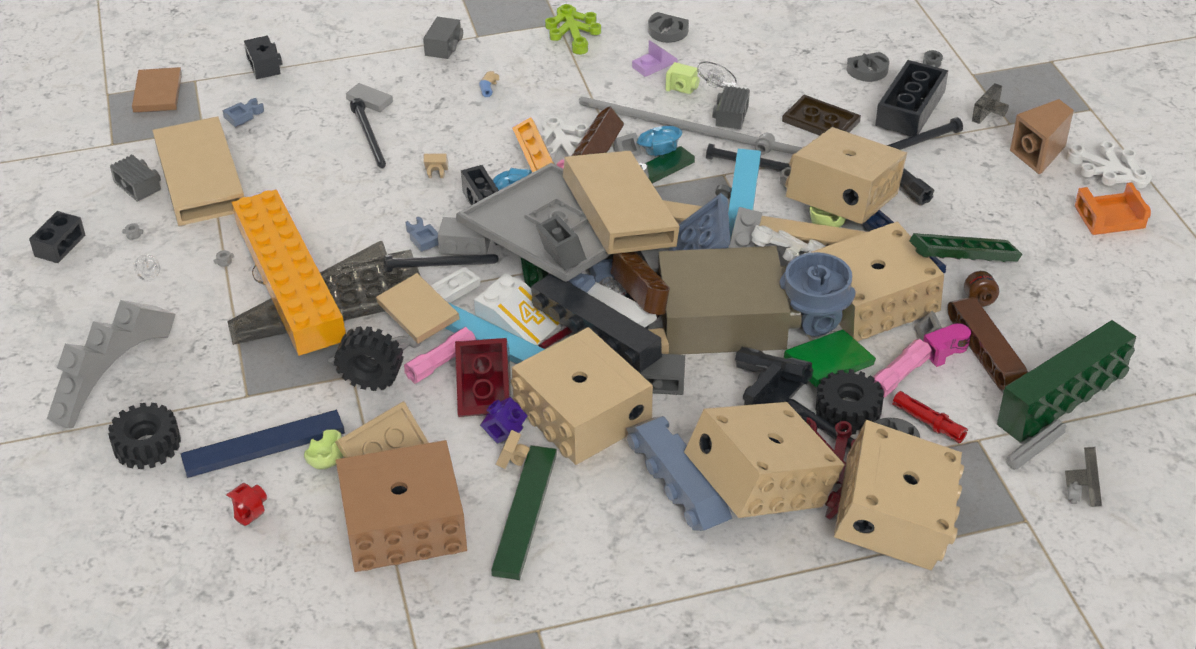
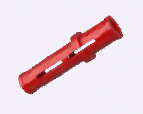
[892,391,968,443]

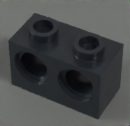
[29,211,85,263]

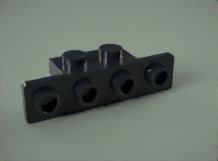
[743,363,804,405]

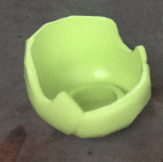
[809,206,846,228]
[304,430,343,469]

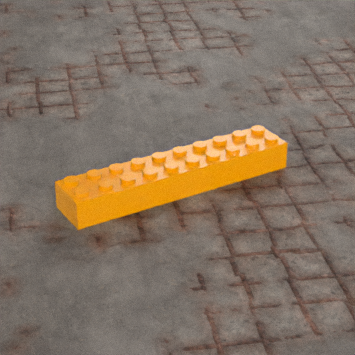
[231,189,346,356]

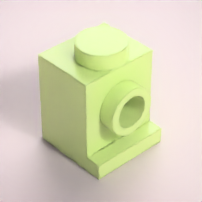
[666,62,700,94]

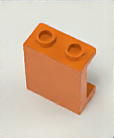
[1075,182,1151,235]

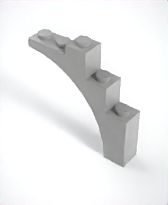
[47,300,176,428]

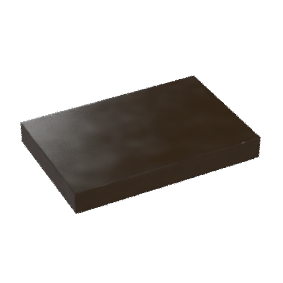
[782,94,861,136]

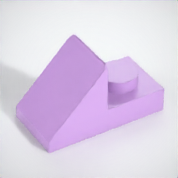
[632,40,678,77]

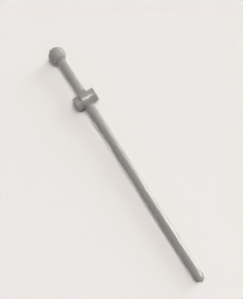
[579,97,802,155]

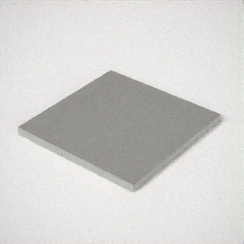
[456,163,611,282]

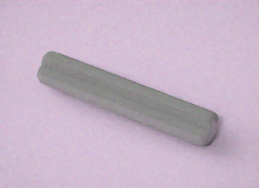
[1006,419,1067,469]

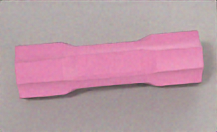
[404,327,476,384]
[873,339,932,398]

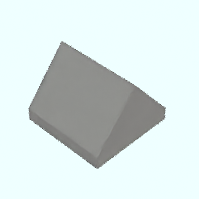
[614,133,642,156]
[915,311,942,341]

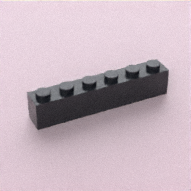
[531,274,662,373]

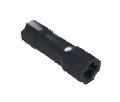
[900,168,935,205]
[735,346,814,384]

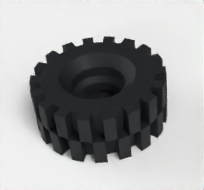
[334,326,404,391]
[815,369,884,435]
[108,402,181,469]

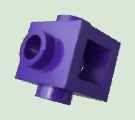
[480,397,528,444]

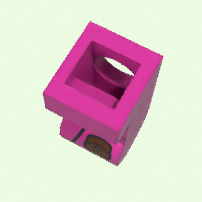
[923,324,971,367]

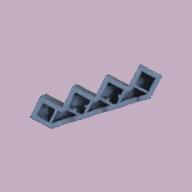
[626,416,733,531]

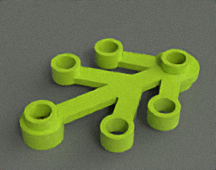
[545,4,601,55]

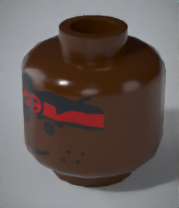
[964,270,1000,307]

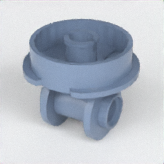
[780,252,856,336]

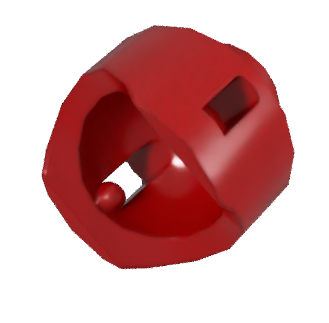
[226,483,267,526]

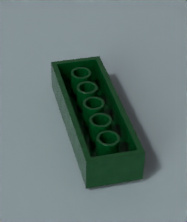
[997,320,1137,443]

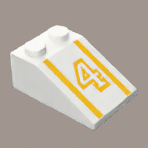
[474,273,563,346]

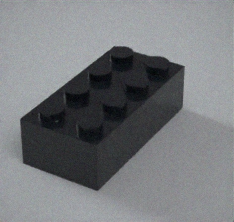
[875,60,948,136]

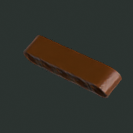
[571,106,624,156]
[610,251,670,315]
[947,296,1028,391]

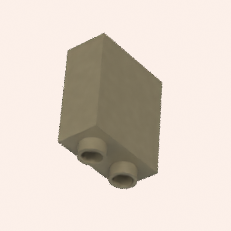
[658,246,801,355]

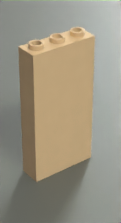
[152,116,244,226]
[563,151,680,254]

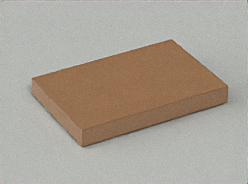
[132,67,182,112]

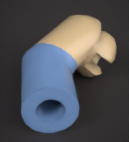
[479,71,499,97]

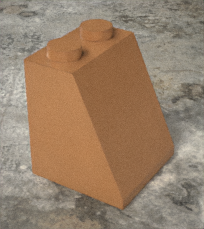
[1010,99,1074,174]

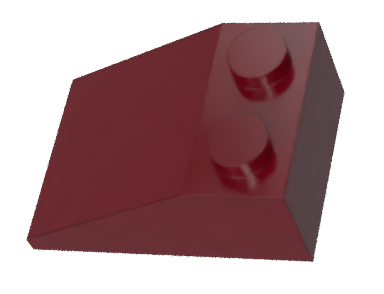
[455,338,511,417]

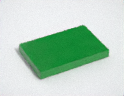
[784,329,876,387]

